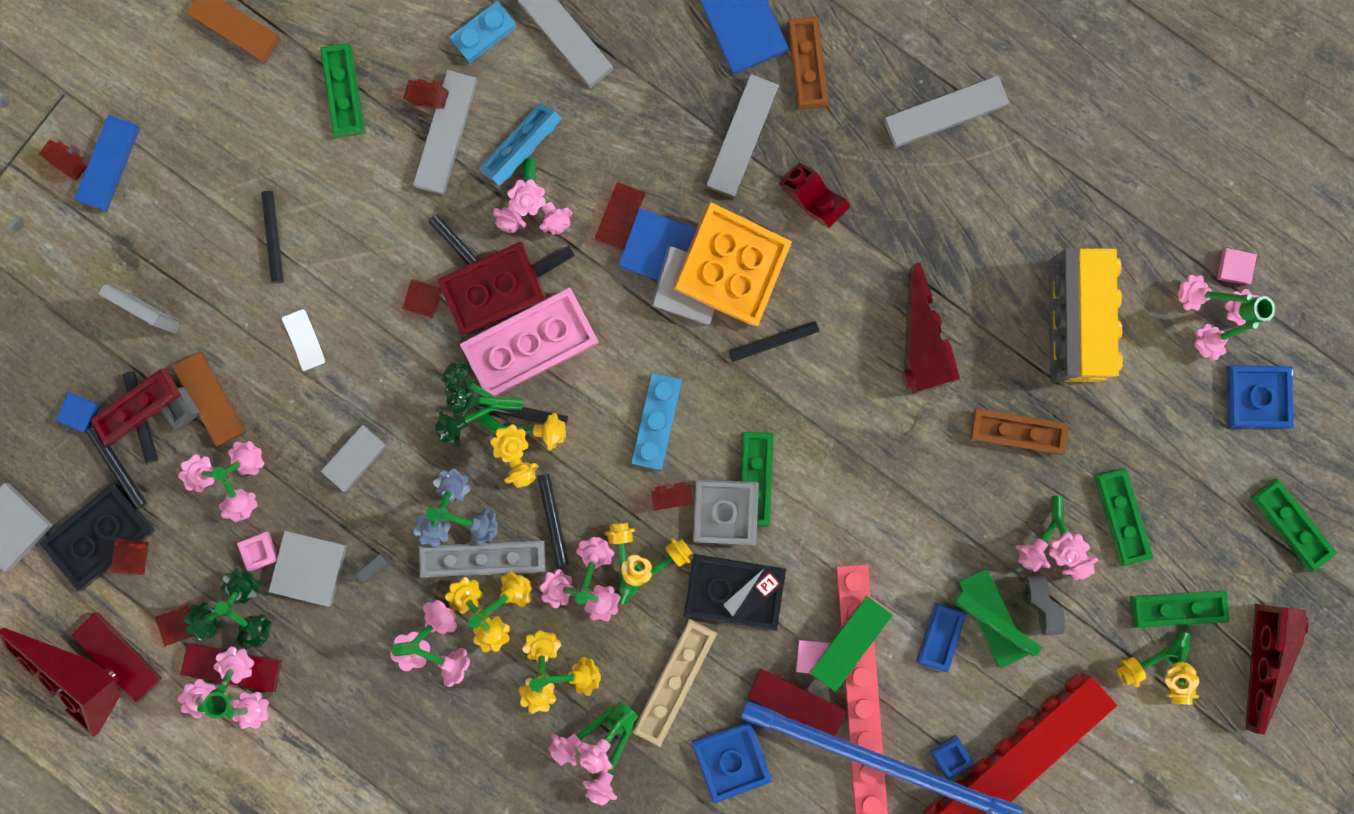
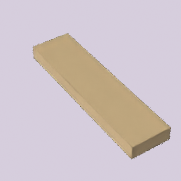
[632,618,717,747]

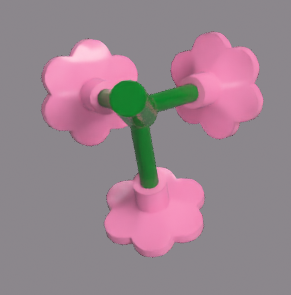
[390,600,470,687]

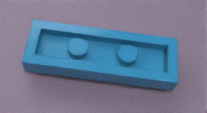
[478,102,562,186]
[631,373,682,471]

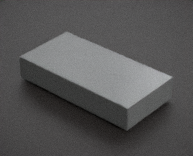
[321,425,388,492]

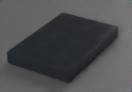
[39,483,155,591]
[684,554,786,631]

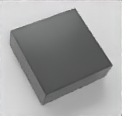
[161,387,201,431]
[355,553,393,583]

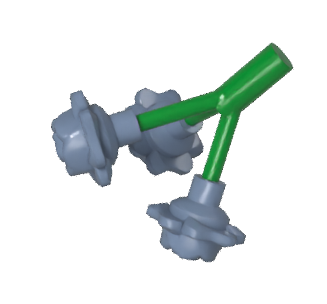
[413,469,498,548]

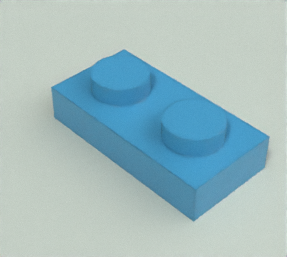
[449,1,517,64]

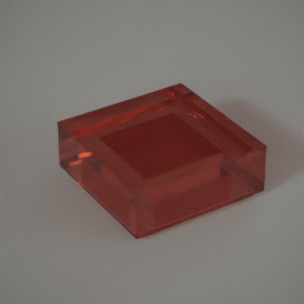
[402,279,442,319]
[111,539,149,575]
[155,606,194,647]

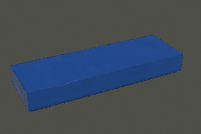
[74,115,140,212]

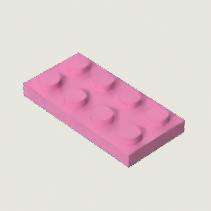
[460,288,599,397]

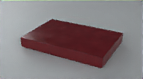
[437,242,547,336]

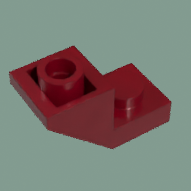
[778,163,850,228]

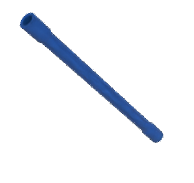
[741,701,1023,814]

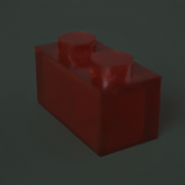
[403,79,449,109]
[39,139,88,181]
[651,482,693,511]

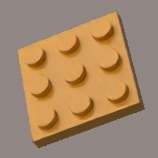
[672,202,792,327]

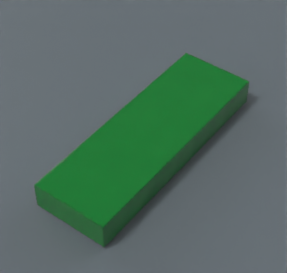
[320,43,366,138]
[740,432,774,526]
[1093,468,1154,567]
[1250,479,1337,572]
[957,569,1028,669]
[950,590,1043,657]
[1130,590,1230,628]
[809,595,893,692]

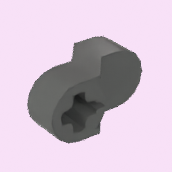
[1023,575,1065,635]

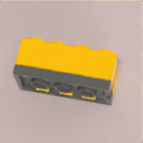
[1049,248,1123,382]

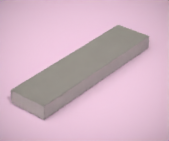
[516,0,614,89]
[413,70,478,195]
[706,74,779,199]
[884,76,1010,148]
[419,541,546,578]

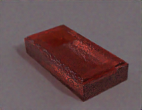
[595,182,646,251]

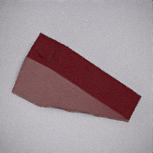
[902,262,960,395]
[1245,604,1309,735]
[0,627,120,737]

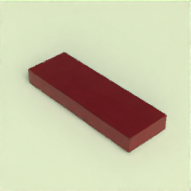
[90,369,181,446]
[71,612,163,702]
[180,643,282,693]
[747,668,847,736]

